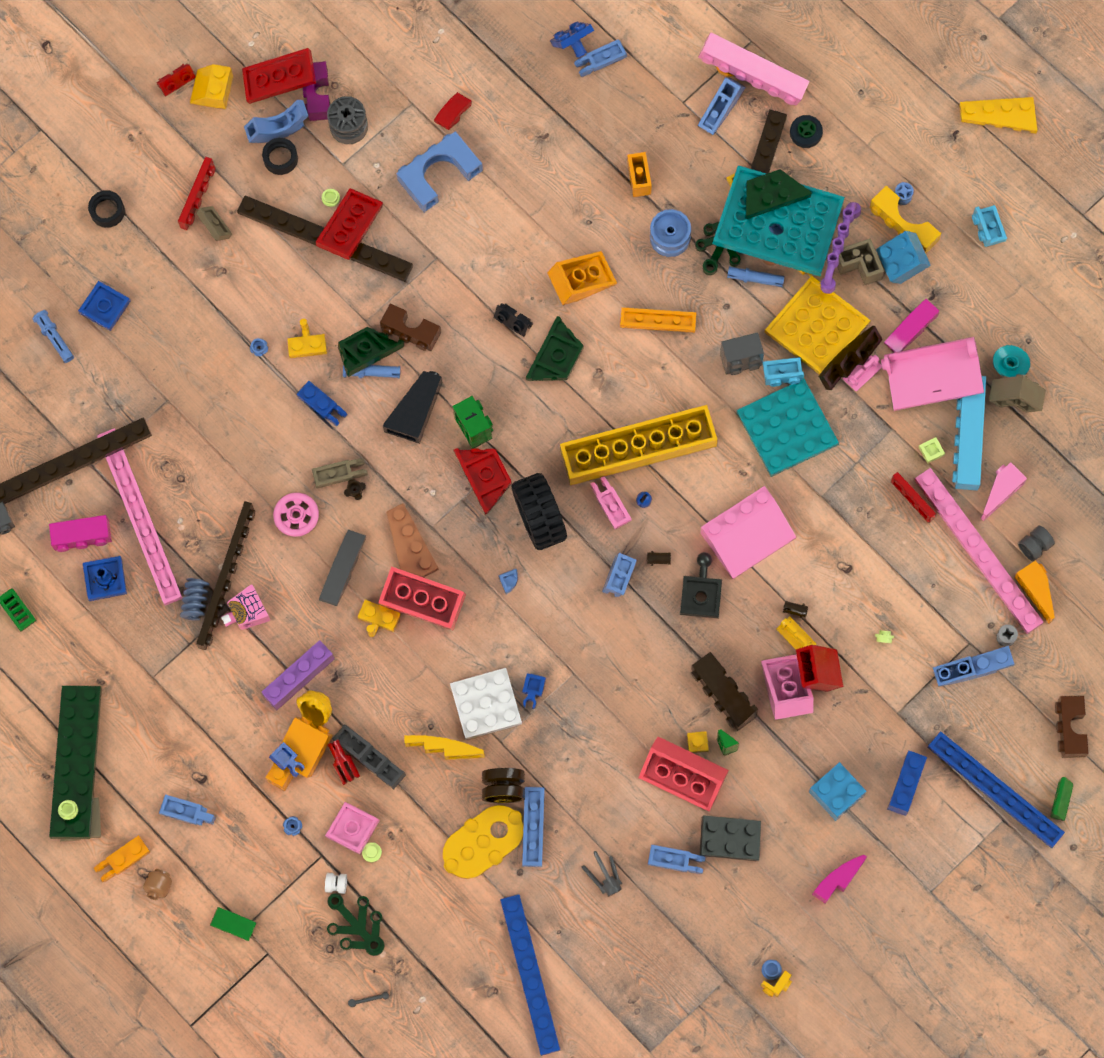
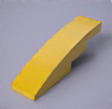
[404,735,485,760]

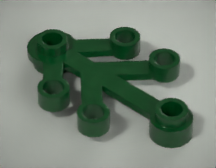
[695,222,741,275]
[327,893,385,956]

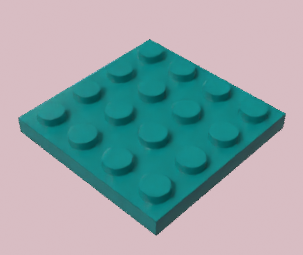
[736,379,839,477]

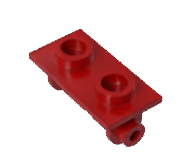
[156,64,196,97]

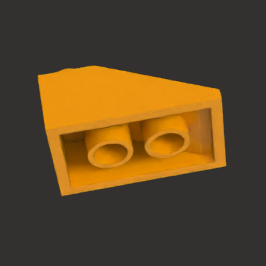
[547,251,617,305]

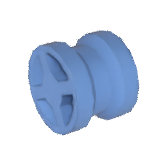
[894,182,914,205]

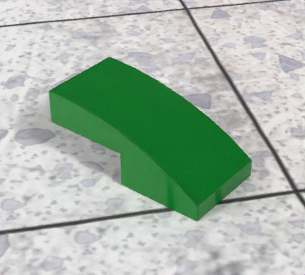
[210,907,256,941]

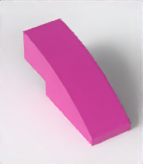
[884,299,939,353]
[812,855,867,904]

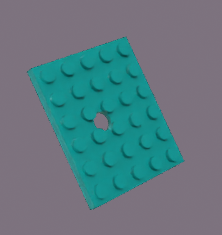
[712,165,845,277]

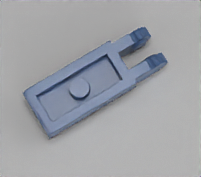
[574,40,627,77]
[648,845,706,874]

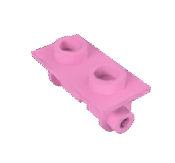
[843,355,882,392]

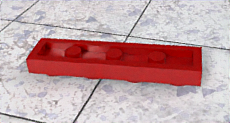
[178,156,216,230]

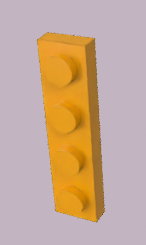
[620,307,696,333]

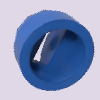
[636,491,652,508]

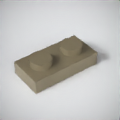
[196,206,232,241]

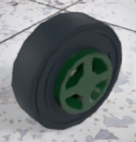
[790,115,823,148]

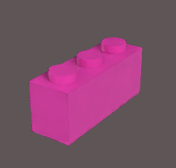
[49,515,112,552]

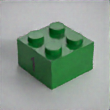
[452,396,493,448]

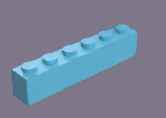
[952,376,986,491]

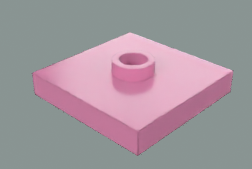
[325,802,380,855]

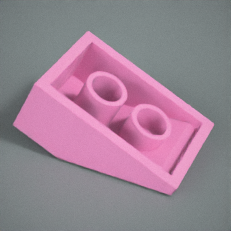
[761,654,814,720]

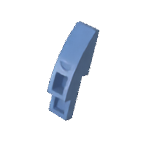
[933,646,1015,687]

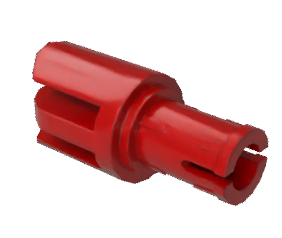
[327,739,360,785]

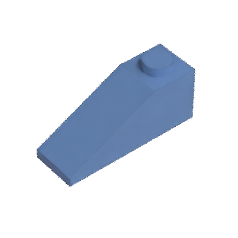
[698,77,746,135]

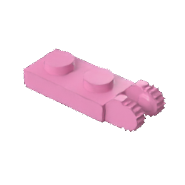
[590,476,631,529]

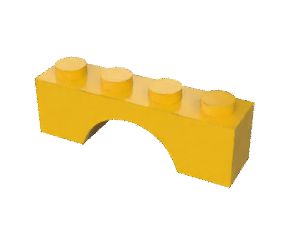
[869,186,942,254]

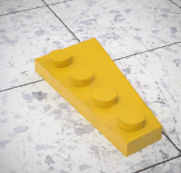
[959,97,1038,134]

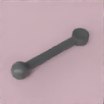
[348,992,389,1007]

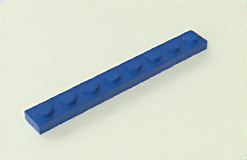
[927,731,1065,849]
[500,894,560,1056]

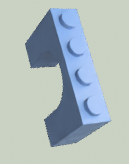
[396,131,483,212]

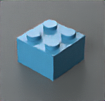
[876,231,931,284]
[809,762,867,821]

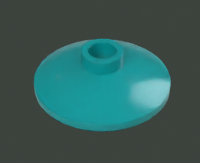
[993,345,1031,377]

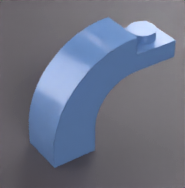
[244,100,308,143]

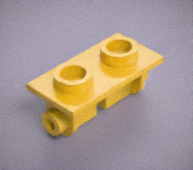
[776,616,816,650]

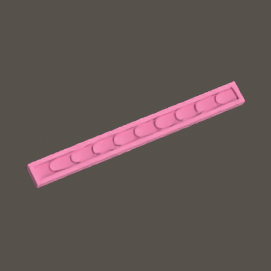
[97,428,183,606]
[914,468,1044,634]

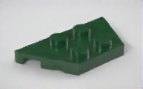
[745,169,812,220]
[526,316,584,381]
[338,327,404,377]

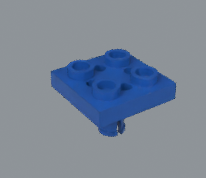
[550,21,594,58]
[83,556,127,601]

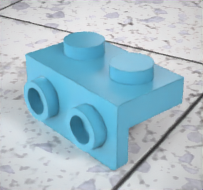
[972,205,1007,247]
[762,357,804,387]

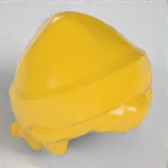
[296,690,332,727]

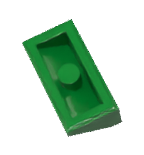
[716,729,739,756]
[1050,777,1073,821]

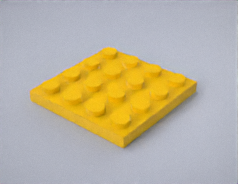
[764,276,871,375]

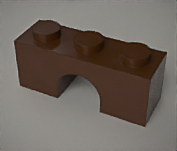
[380,303,441,351]
[1055,696,1089,758]

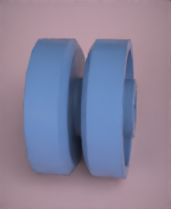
[650,209,691,257]

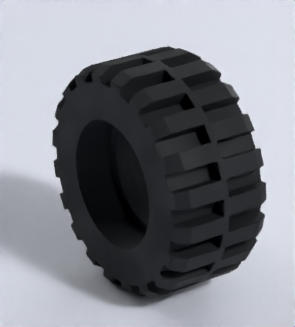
[511,473,567,550]

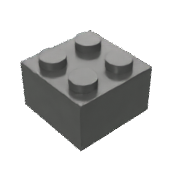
[720,332,764,375]

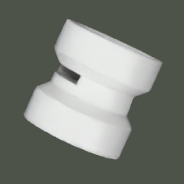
[325,872,347,894]

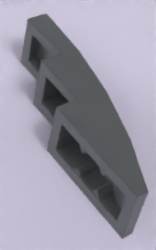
[319,530,366,606]
[332,724,406,790]

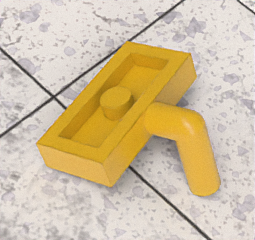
[287,319,327,358]
[358,600,401,637]

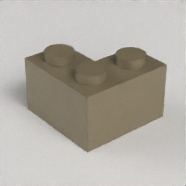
[837,238,884,285]
[989,374,1046,412]

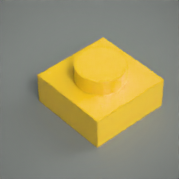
[687,731,709,753]

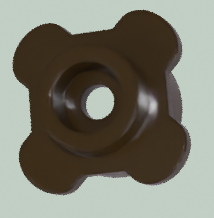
[344,479,366,500]

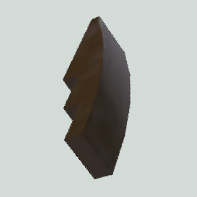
[818,326,883,390]

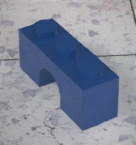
[887,750,927,816]

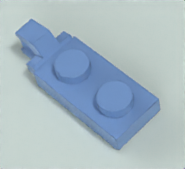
[159,795,216,826]

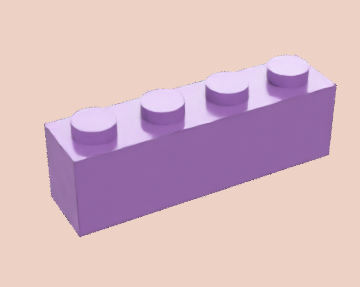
[262,640,335,711]

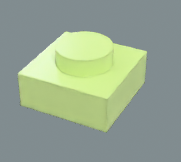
[918,437,945,464]

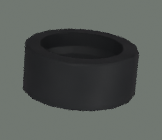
[262,137,298,175]
[88,190,125,228]

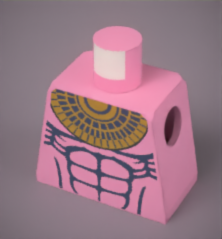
[221,585,270,630]

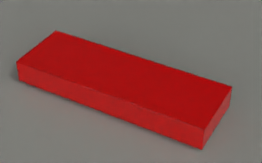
[891,472,936,523]

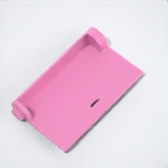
[881,337,984,411]

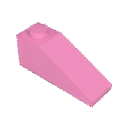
[981,462,1027,521]

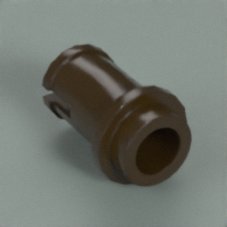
[647,551,671,566]
[783,601,808,618]

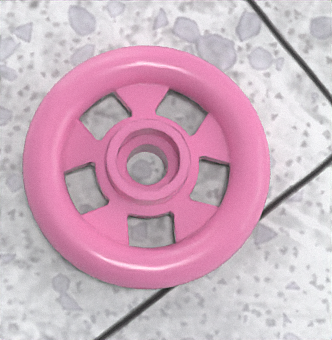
[273,493,319,537]

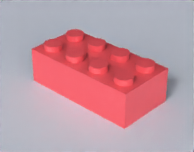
[378,566,466,631]

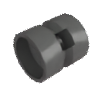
[1018,525,1055,561]

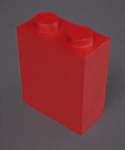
[796,645,844,692]

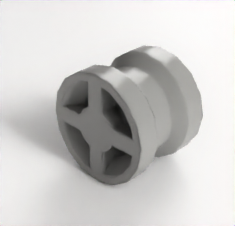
[996,625,1018,647]

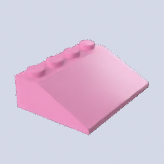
[700,486,796,579]

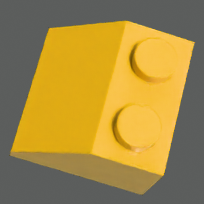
[190,64,233,109]

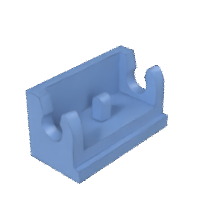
[602,553,637,597]

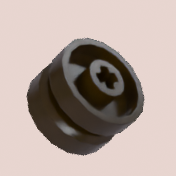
[482,768,525,803]

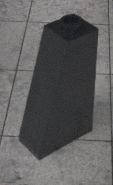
[383,371,443,444]

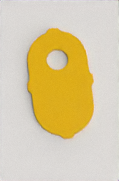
[443,805,524,879]

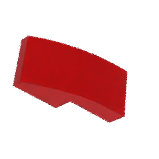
[434,92,472,130]

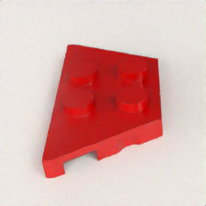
[453,448,512,515]

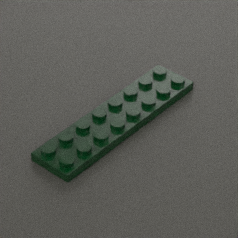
[49,686,102,839]

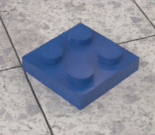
[78,281,131,331]

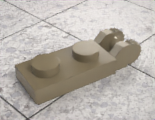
[312,458,368,489]

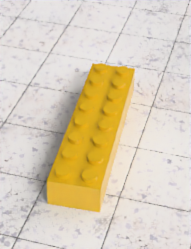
[560,405,718,486]

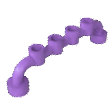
[820,202,861,294]

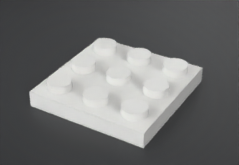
[450,668,522,740]

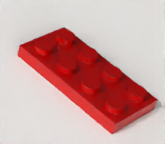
[242,48,316,104]
[316,188,383,260]

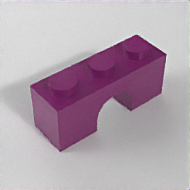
[303,61,330,121]

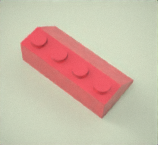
[638,737,729,812]

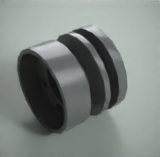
[327,96,368,144]

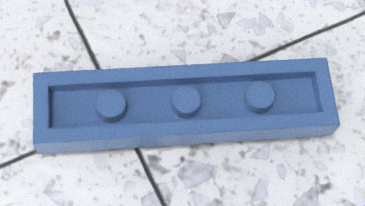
[522,787,545,867]

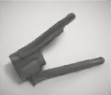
[582,851,622,897]

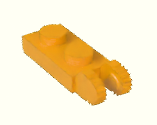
[94,835,150,882]

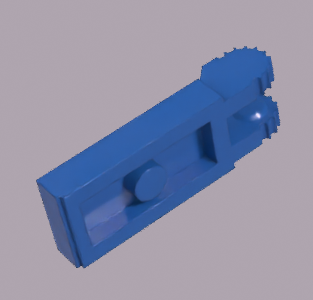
[296,381,347,426]

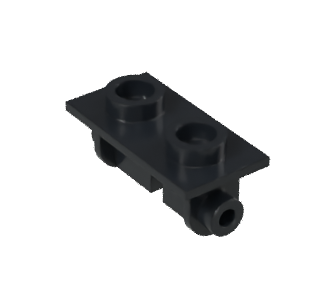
[493,303,533,337]

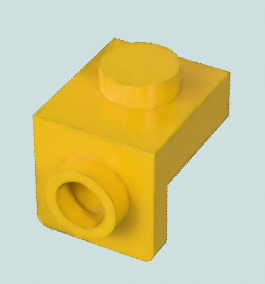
[761,971,792,997]

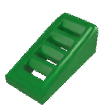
[0,588,37,632]

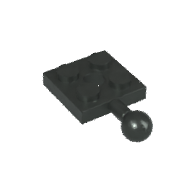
[680,552,722,619]

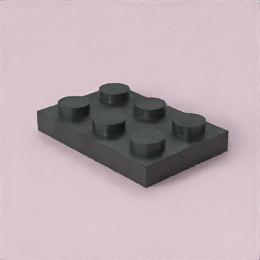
[700,815,761,861]

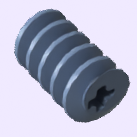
[180,578,210,621]

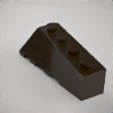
[691,652,758,731]

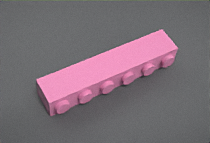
[698,33,809,106]

